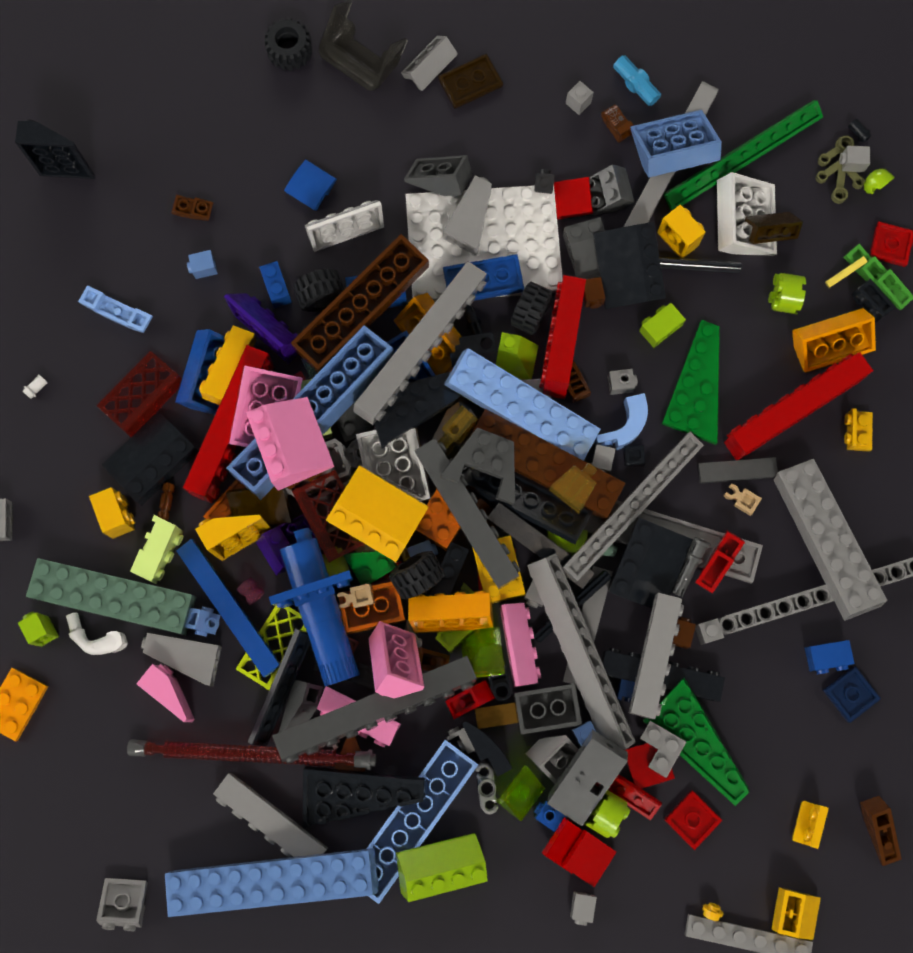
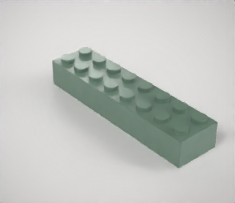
[26,558,197,636]

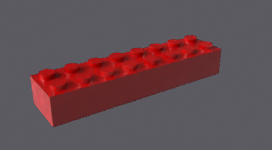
[183,345,274,503]
[724,352,874,460]

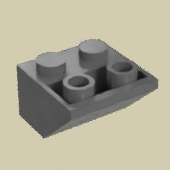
[590,164,634,215]

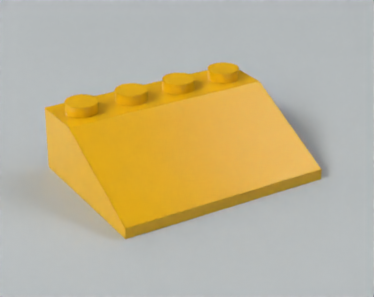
[326,465,429,562]
[195,515,272,561]

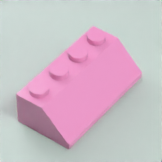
[500,603,541,688]
[368,621,425,698]
[317,686,401,748]

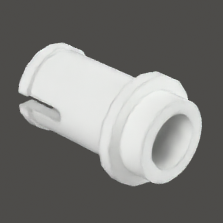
[23,374,48,399]

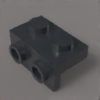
[851,279,896,323]

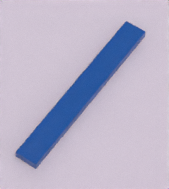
[176,539,281,678]

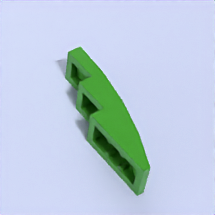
[843,244,913,310]

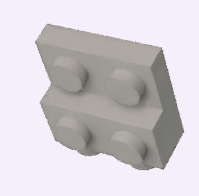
[96,878,148,931]

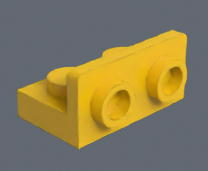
[844,408,873,452]
[792,801,829,849]

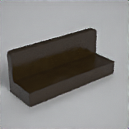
[745,212,803,244]

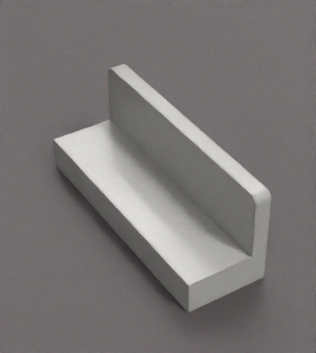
[401,36,458,91]

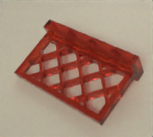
[96,351,182,437]
[292,470,364,563]

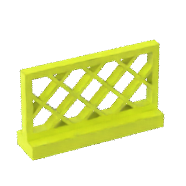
[236,606,307,690]

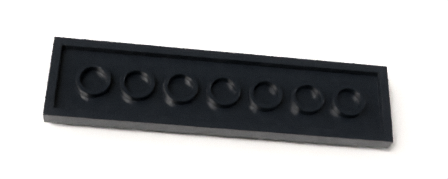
[445,441,593,544]

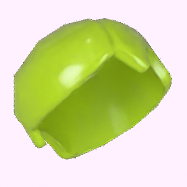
[864,169,895,194]

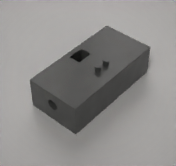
[547,729,628,826]

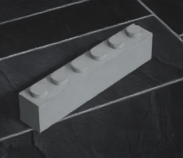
[628,593,684,719]
[213,773,328,857]

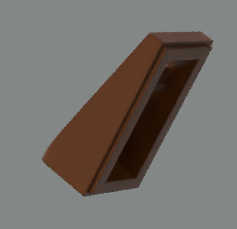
[567,362,591,403]

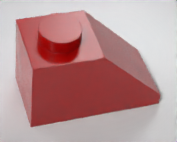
[445,680,495,719]

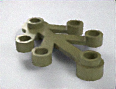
[816,136,865,204]

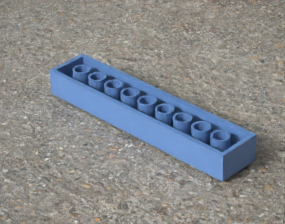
[227,325,394,500]
[165,848,379,917]

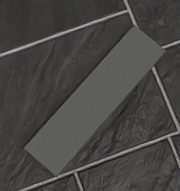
[698,457,778,484]

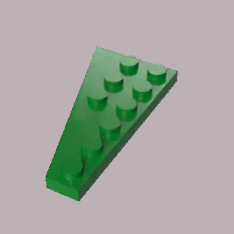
[662,320,720,445]
[643,678,750,806]

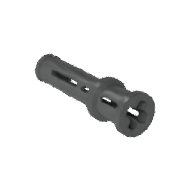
[672,537,711,597]

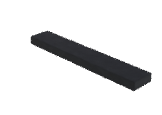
[488,502,595,589]
[248,628,311,747]

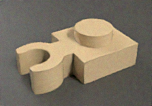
[723,484,762,516]
[337,584,375,608]

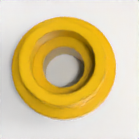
[702,902,724,921]

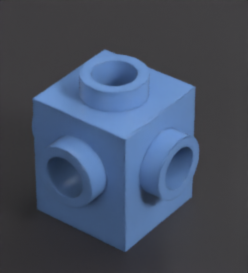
[185,607,221,637]

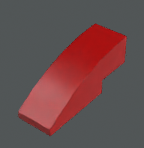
[695,530,745,594]

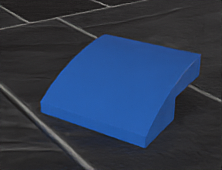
[284,159,337,211]

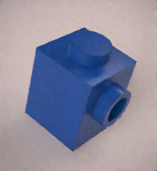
[534,800,567,832]

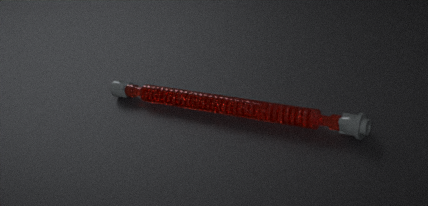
[127,739,377,771]

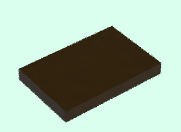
[438,53,503,109]
[226,486,293,525]

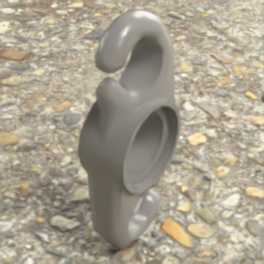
[475,762,499,815]

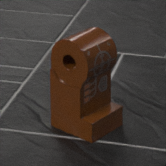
[601,104,634,143]

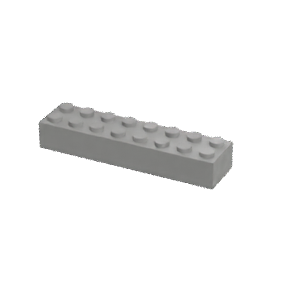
[774,459,888,621]

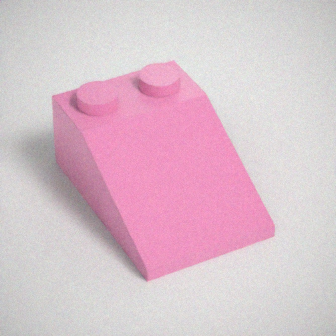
[137,664,195,723]

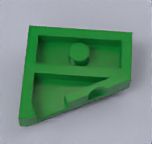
[343,551,397,585]

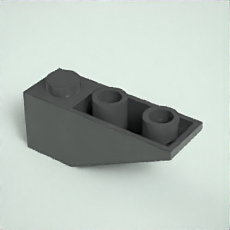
[279,680,323,733]

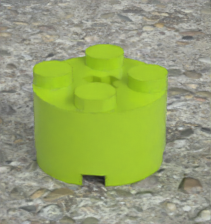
[768,273,806,314]
[584,790,630,838]

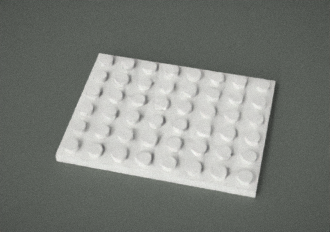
[406,185,563,301]

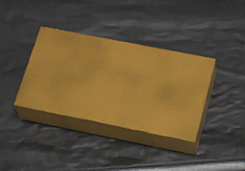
[475,703,518,729]

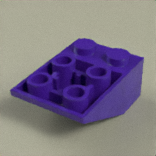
[256,510,331,576]

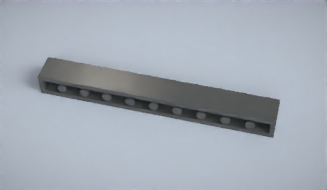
[272,656,477,764]

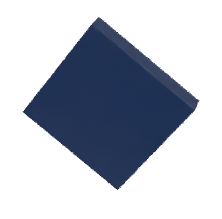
[823,666,881,723]

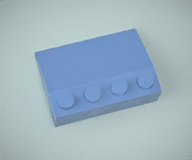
[631,110,722,178]

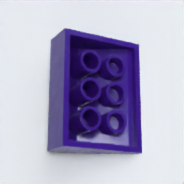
[224,293,298,365]

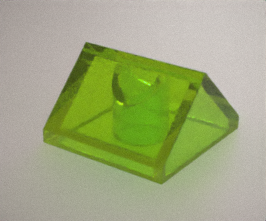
[496,765,545,821]

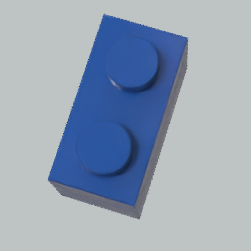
[259,261,292,309]
[805,640,855,675]

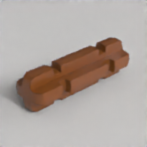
[157,483,175,521]

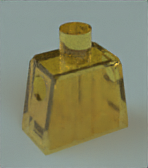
[438,405,478,449]
[549,463,597,514]

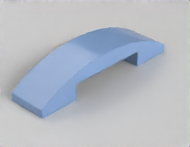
[78,285,153,333]

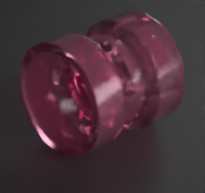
[237,577,265,605]

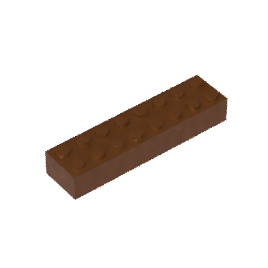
[291,234,429,372]
[472,409,625,521]

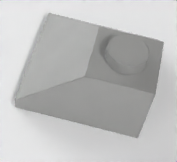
[525,735,579,784]

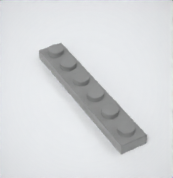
[685,914,813,953]

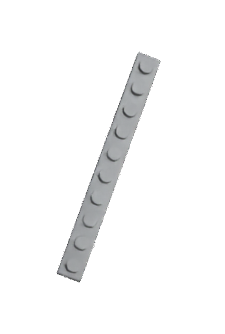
[562,432,704,582]

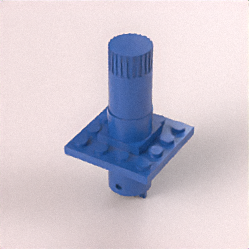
[269,528,360,686]

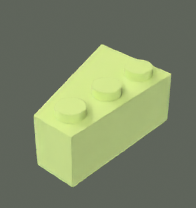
[130,515,184,584]

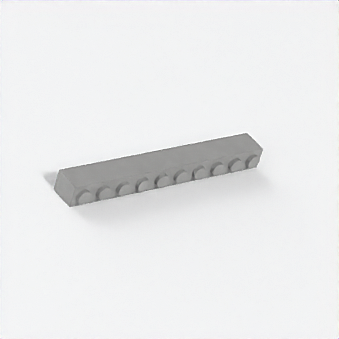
[353,261,487,425]
[527,554,635,750]

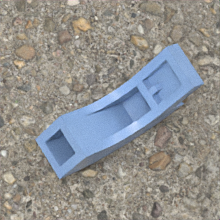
[594,393,648,450]

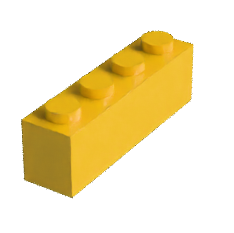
[199,325,256,405]

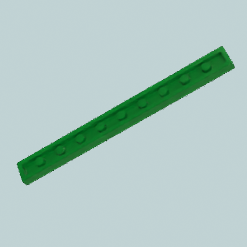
[663,100,823,211]

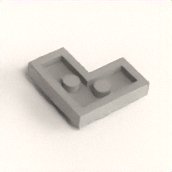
[640,720,686,778]

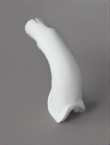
[66,613,128,655]

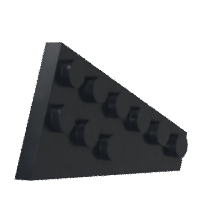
[374,371,464,449]

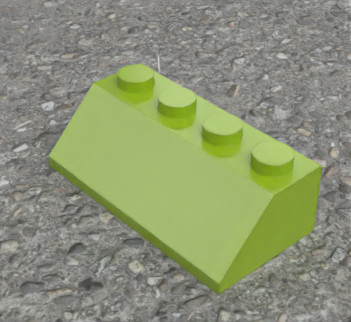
[396,833,488,902]

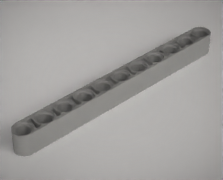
[624,81,719,227]
[718,557,913,635]

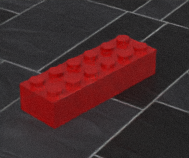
[539,275,586,399]

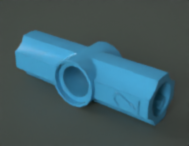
[613,55,661,106]

